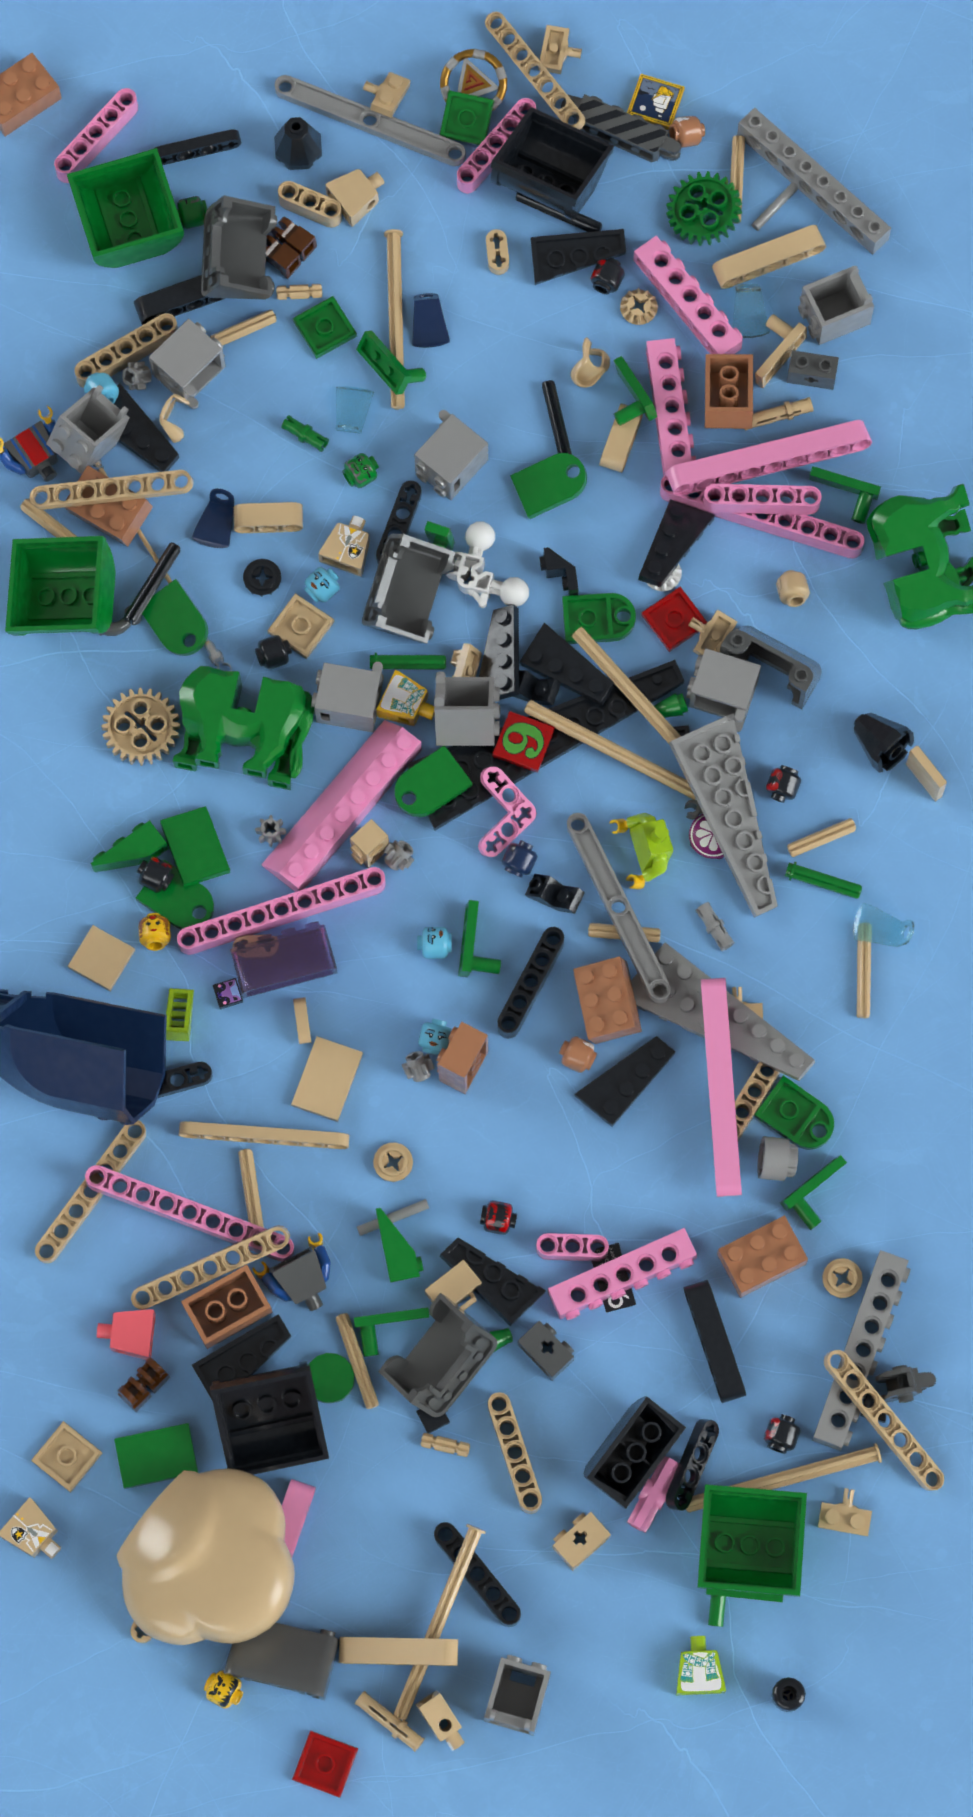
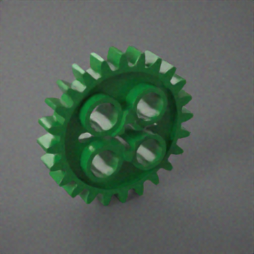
[666,171,742,246]

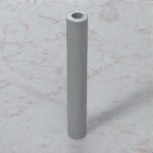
[751,182,799,231]
[357,1199,429,1236]

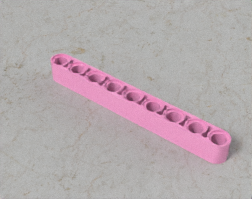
[666,420,872,496]
[660,475,864,559]
[177,867,386,955]
[701,978,742,1197]
[85,1165,294,1262]

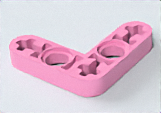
[478,766,536,857]

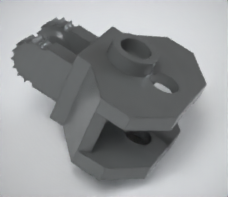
[875,1365,936,1403]

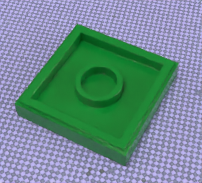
[440,90,495,145]
[293,296,357,359]

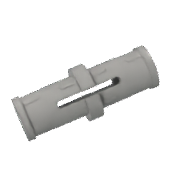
[696,902,735,951]

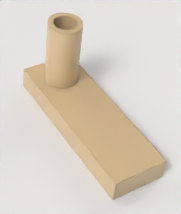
[755,314,807,388]

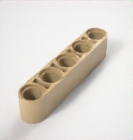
[712,225,826,289]
[74,313,178,388]
[735,1062,780,1141]
[488,1392,542,1514]
[338,1637,458,1666]

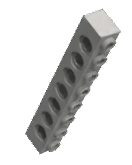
[737,108,891,255]
[812,1250,911,1451]

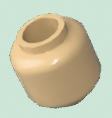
[776,570,810,607]

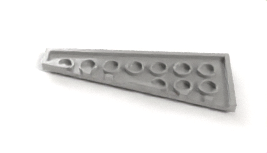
[669,713,778,918]
[631,943,815,1081]

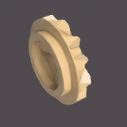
[620,288,658,325]
[373,1143,413,1182]
[822,1258,863,1299]

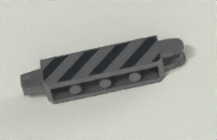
[561,94,681,162]

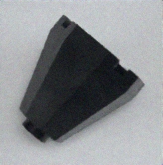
[274,117,322,170]
[854,713,914,773]

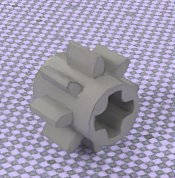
[122,361,152,390]
[255,815,286,847]
[383,840,414,870]
[402,1051,434,1082]

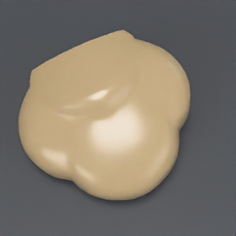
[116,1468,295,1645]

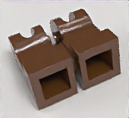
[266,217,317,279]
[117,1357,170,1412]

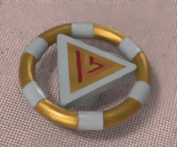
[440,49,507,112]

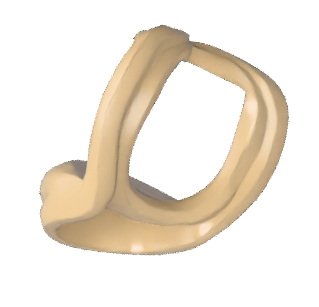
[571,337,610,388]
[160,394,190,443]

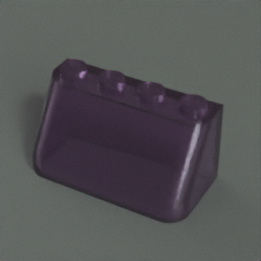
[230,921,337,998]

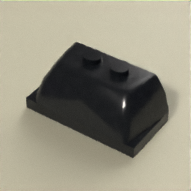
[583,1396,686,1509]

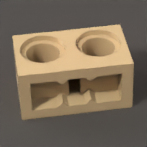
[350,819,389,868]

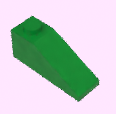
[376,1208,424,1283]

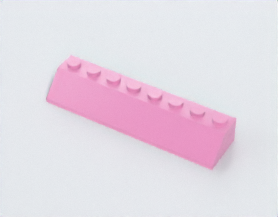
[261,720,422,892]

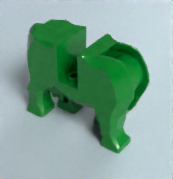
[866,484,973,630]
[173,666,315,790]

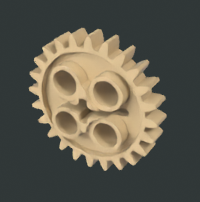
[101,688,180,766]

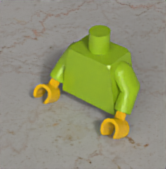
[610,813,673,890]

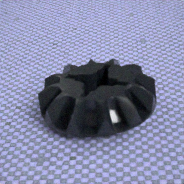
[243,559,282,597]

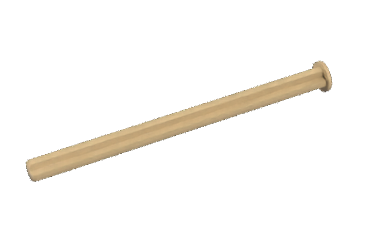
[384,229,405,410]
[572,627,681,744]
[524,700,696,800]
[686,1443,882,1512]
[394,1524,486,1720]

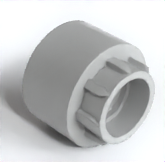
[757,1136,798,1181]

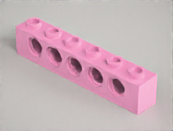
[633,235,743,354]
[646,338,696,477]
[548,1228,697,1320]

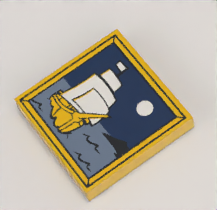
[627,74,685,130]

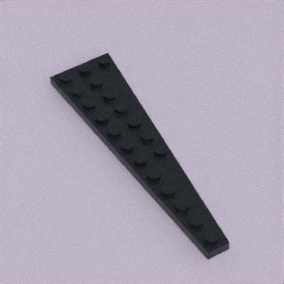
[407,660,684,831]

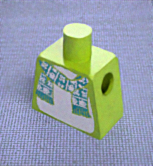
[676,1636,726,1696]

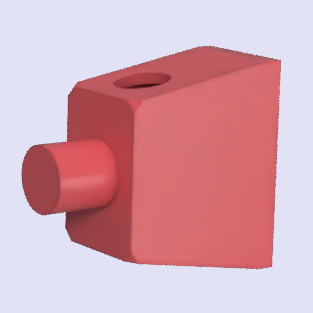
[97,1309,156,1360]

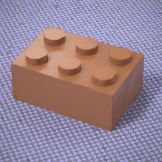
[0,53,62,137]
[705,354,753,429]
[64,466,153,547]
[573,956,642,1044]
[436,1021,488,1094]
[717,1215,808,1298]
[181,1265,273,1349]

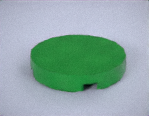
[309,1353,355,1404]

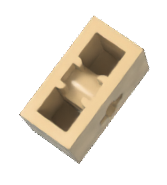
[553,1512,611,1571]

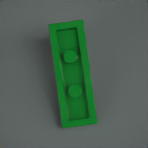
[356,330,426,395]
[613,356,658,426]
[809,466,881,524]
[424,521,455,550]
[458,900,501,977]
[780,1155,847,1230]
[354,1307,429,1357]
[706,1589,783,1627]

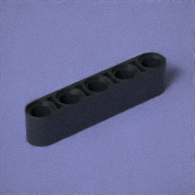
[134,275,226,325]
[497,927,564,1039]
[683,1280,746,1403]
[434,1522,521,1627]

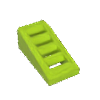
[166,988,194,1041]

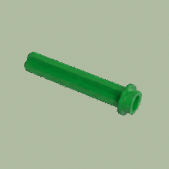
[370,653,446,669]
[785,862,862,899]

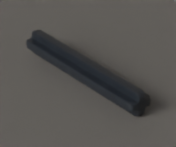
[516,192,602,232]
[542,380,572,455]
[124,542,180,624]

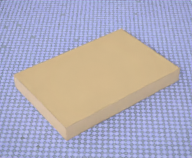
[291,1036,363,1122]

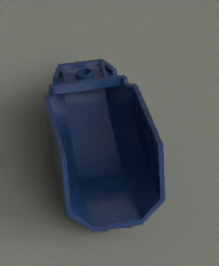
[0,989,167,1125]

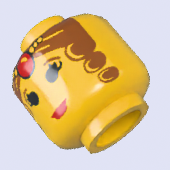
[138,913,171,951]

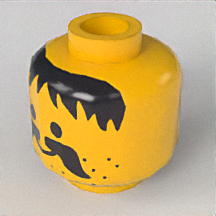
[204,1670,244,1709]

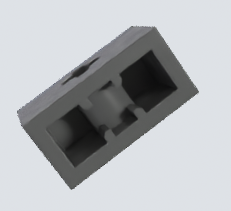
[787,350,839,390]
[518,1321,574,1381]

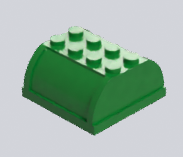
[67,148,184,268]
[5,536,116,636]
[697,1484,807,1597]

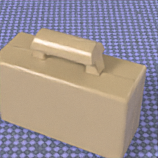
[425,1260,482,1311]

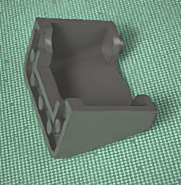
[201,195,277,300]
[362,534,455,644]
[720,626,822,709]
[378,1293,497,1417]
[224,1623,339,1700]

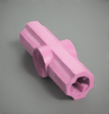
[627,1456,679,1533]

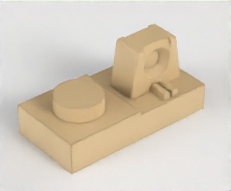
[450,643,482,677]

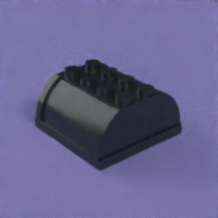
[490,107,614,220]
[210,1361,329,1475]

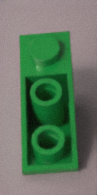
[91,820,169,872]

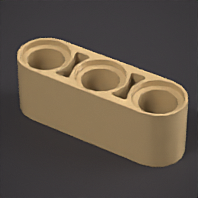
[278,181,342,228]
[599,403,643,473]
[234,502,303,533]

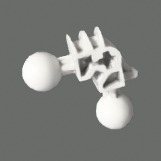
[446,521,529,608]

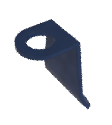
[412,293,450,348]
[192,488,234,548]

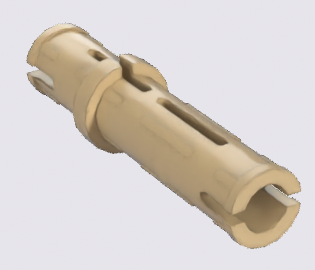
[745,397,813,431]
[355,1691,425,1752]

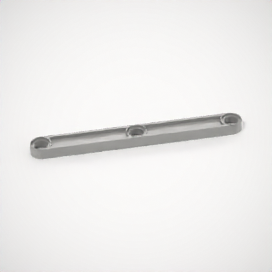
[275,75,466,166]
[567,813,671,1004]

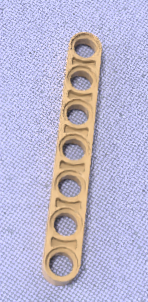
[485,12,585,130]
[29,470,193,510]
[35,1120,146,1264]
[179,1121,350,1149]
[131,1225,290,1310]
[824,1350,944,1491]

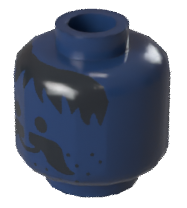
[502,840,538,878]

